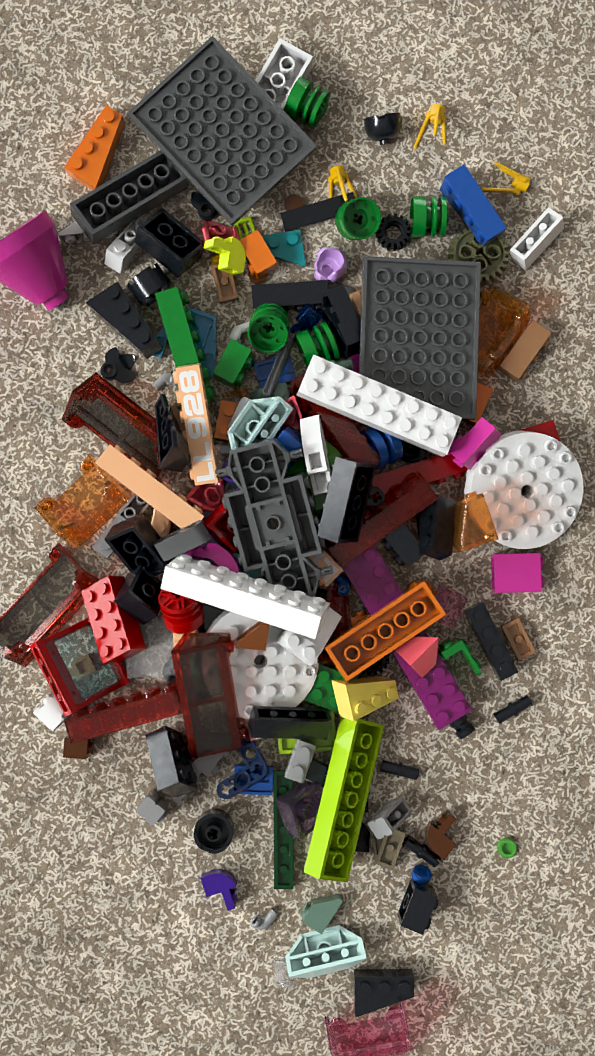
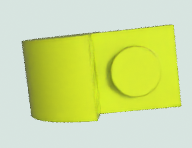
[204,236,246,275]

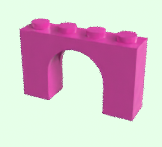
[447,417,502,470]

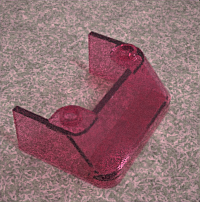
[325,1001,412,1056]

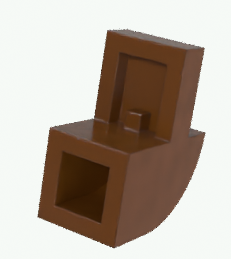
[425,811,456,860]

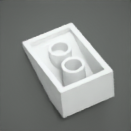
[276,596,342,667]

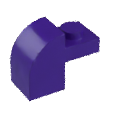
[200,869,238,911]

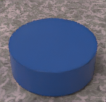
[411,865,432,885]

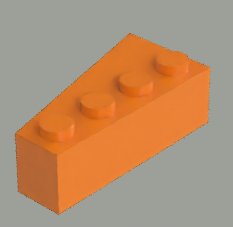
[64,105,125,190]

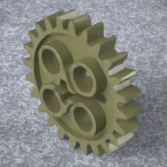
[447,228,510,284]

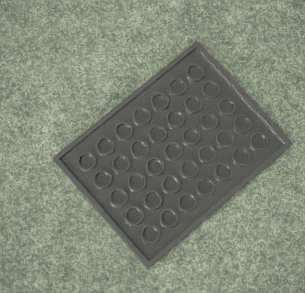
[127,36,317,226]
[359,256,481,420]

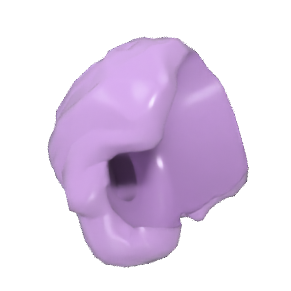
[314,247,348,283]

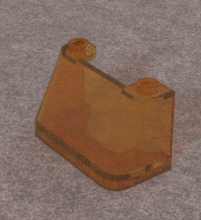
[477,283,532,379]
[34,454,129,547]
[452,491,498,553]

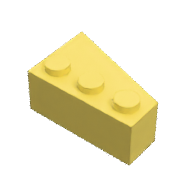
[331,676,399,721]

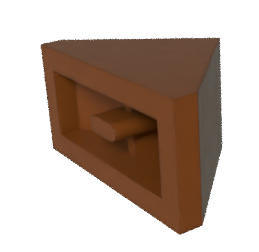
[233,621,270,651]

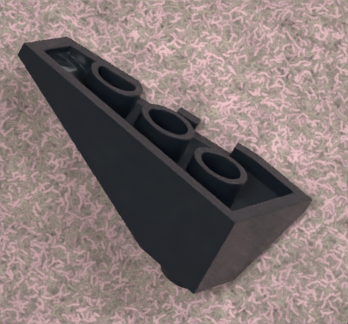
[155,394,191,472]

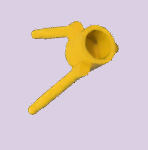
[414,104,447,149]
[481,161,531,195]
[327,165,358,202]

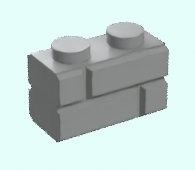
[285,739,316,784]
[136,789,170,826]
[368,796,412,839]

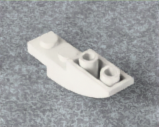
[300,414,331,496]

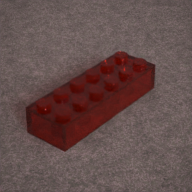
[289,372,380,470]
[325,471,439,567]
[64,681,191,744]

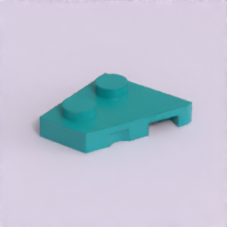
[263,230,306,267]

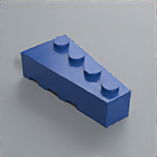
[440,164,507,246]

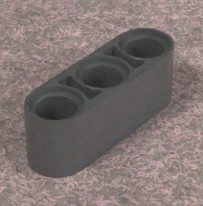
[153,520,211,561]

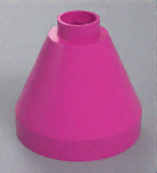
[0,210,70,311]

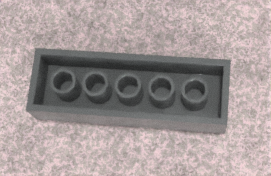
[70,150,188,245]

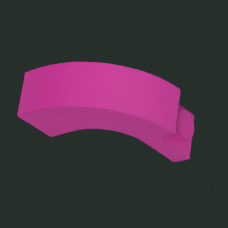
[186,542,244,573]

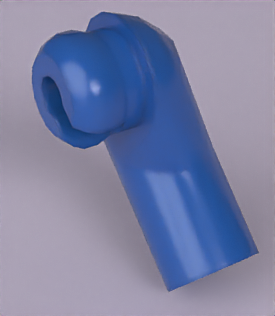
[334,573,350,596]

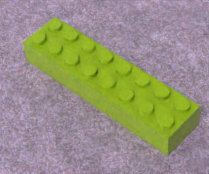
[304,717,384,882]

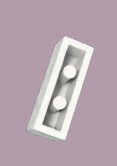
[510,207,564,271]

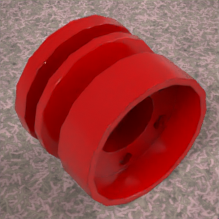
[158,589,205,634]

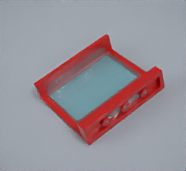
[29,617,131,717]

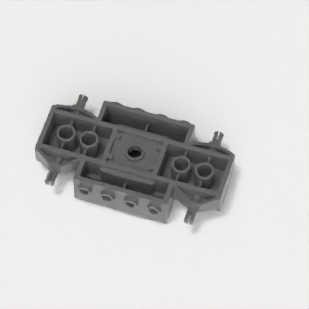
[215,438,333,597]

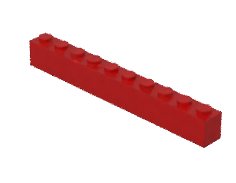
[372,420,560,501]

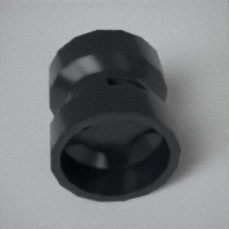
[449,714,475,739]

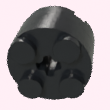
[127,263,172,307]
[193,809,234,854]

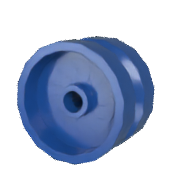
[357,427,403,470]

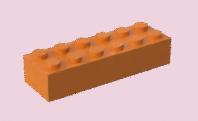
[324,581,446,681]

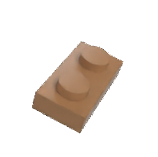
[211,264,239,304]
[500,618,536,661]

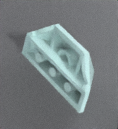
[227,396,294,449]
[285,925,367,978]

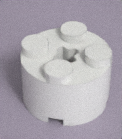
[33,694,69,732]

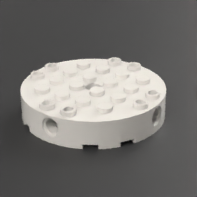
[464,431,583,549]
[199,610,319,719]

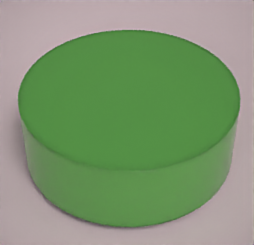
[497,838,517,858]

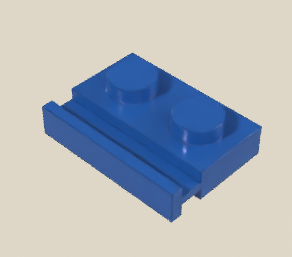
[253,355,297,389]
[234,764,274,796]

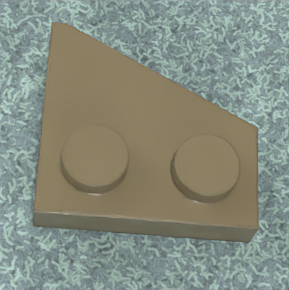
[371,829,406,870]

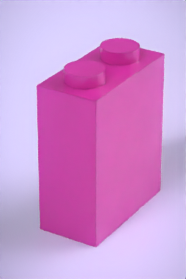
[491,553,544,593]

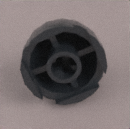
[364,113,402,145]

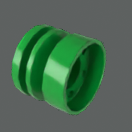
[284,76,331,129]
[410,196,448,237]
[335,197,381,240]
[247,303,290,353]
[294,322,340,368]

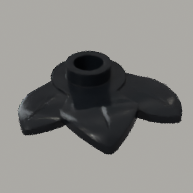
[191,192,219,221]
[100,347,136,383]

